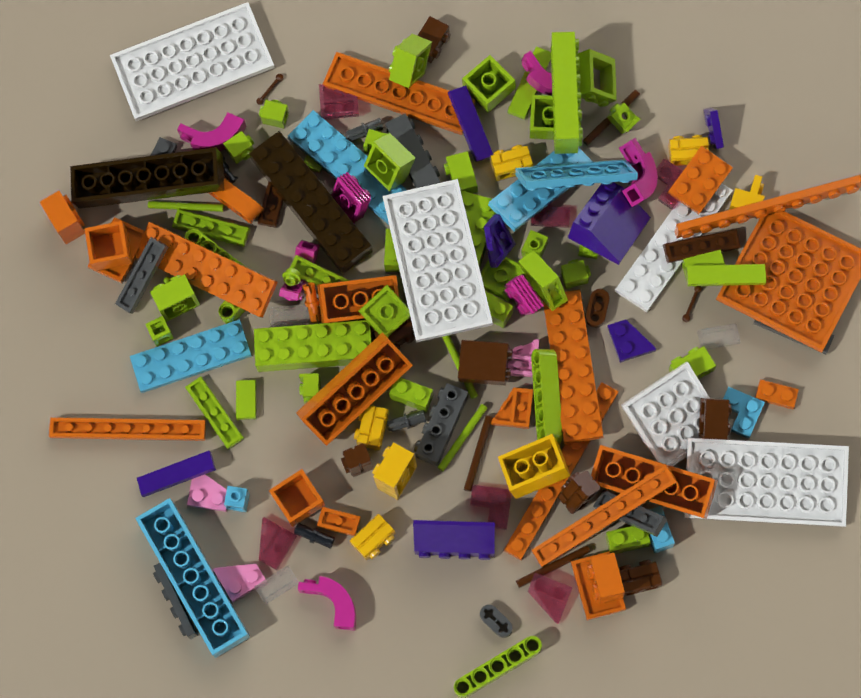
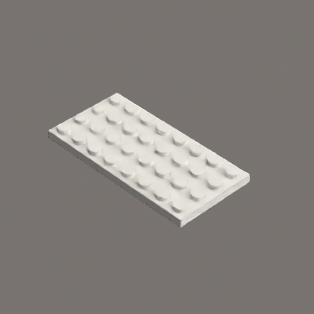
[110,2,275,121]
[383,179,493,343]
[684,438,849,527]

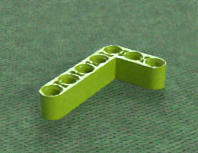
[185,229,246,324]

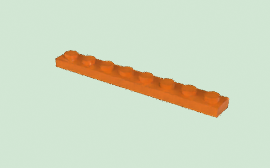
[49,417,206,441]
[532,465,678,567]

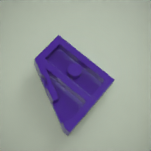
[703,108,724,149]
[484,214,516,268]
[607,319,656,363]

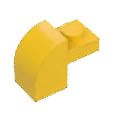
[729,175,765,210]

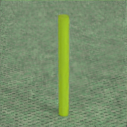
[148,201,224,212]
[442,335,478,399]
[437,404,488,472]

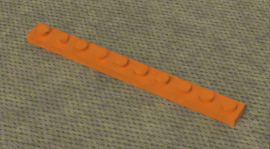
[674,175,861,238]
[504,382,619,560]

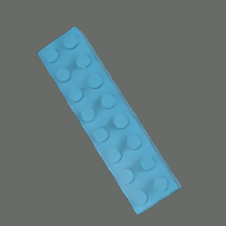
[135,498,251,658]

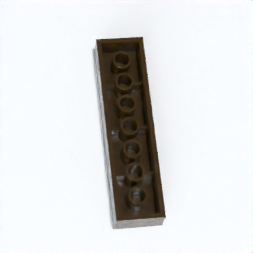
[249,131,372,274]
[70,147,224,209]

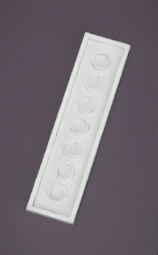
[615,183,733,312]

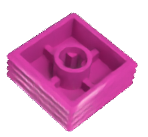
[331,172,371,223]
[504,275,544,315]

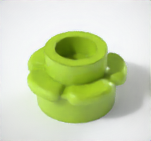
[282,268,301,286]

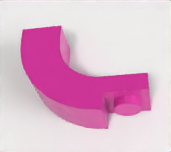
[521,51,552,96]
[177,112,247,151]
[619,138,658,207]
[279,240,320,301]
[298,576,356,631]

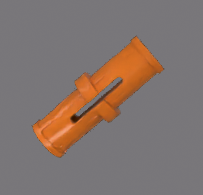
[302,282,321,323]

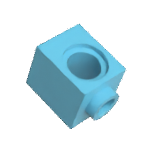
[224,486,250,512]

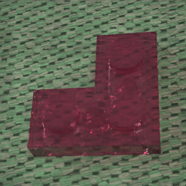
[656,159,683,209]
[531,203,570,228]
[470,485,512,530]

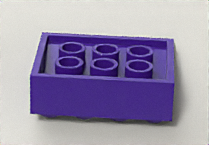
[568,182,651,265]
[413,520,496,560]

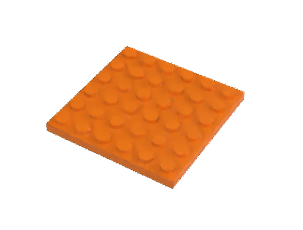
[716,211,861,353]

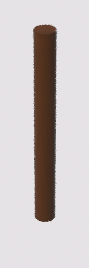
[583,90,640,146]
[463,415,493,492]
[516,545,590,588]

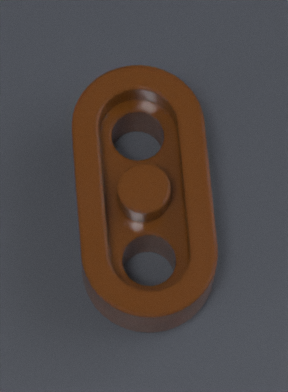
[586,289,610,328]

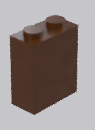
[458,340,513,386]

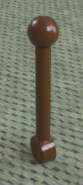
[256,74,283,105]
[682,286,702,323]

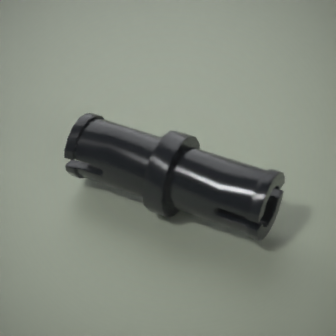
[294,522,335,549]

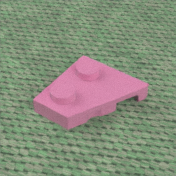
[508,339,539,377]
[187,474,227,512]
[213,564,267,603]

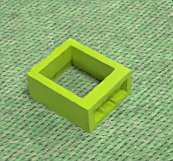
[578,49,617,107]
[518,250,568,311]

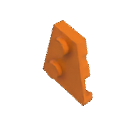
[491,387,533,429]

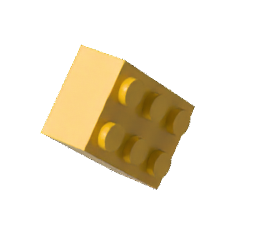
[498,434,571,499]
[372,442,417,500]

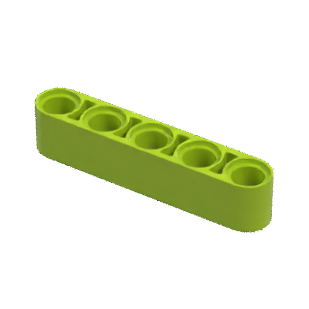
[531,349,563,444]
[454,636,542,698]

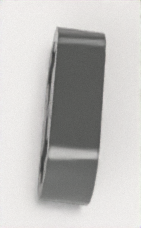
[480,605,512,638]

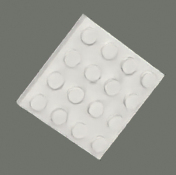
[621,362,710,466]

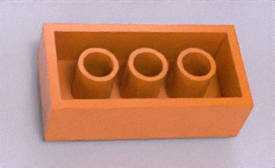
[317,275,399,323]

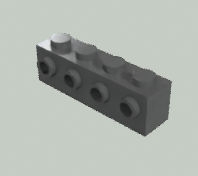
[414,383,469,467]

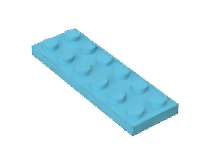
[488,147,593,232]
[515,159,638,190]
[130,319,252,393]

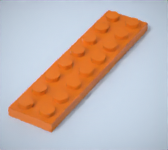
[323,52,476,135]
[136,222,278,318]
[543,289,604,444]

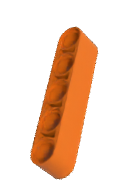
[209,178,263,224]

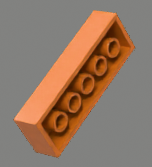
[296,332,413,446]
[591,445,718,519]

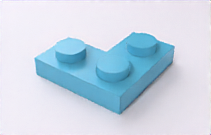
[723,386,765,439]

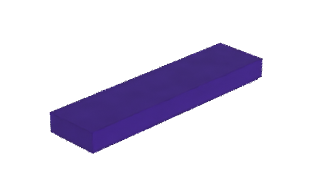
[448,86,493,163]
[137,451,216,497]

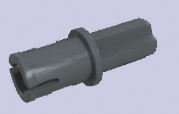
[346,118,384,141]
[387,410,426,432]

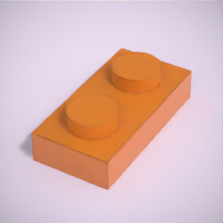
[755,379,799,409]
[317,507,361,536]

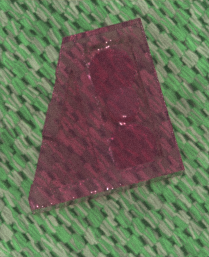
[319,84,359,120]
[259,517,297,571]
[527,573,572,624]

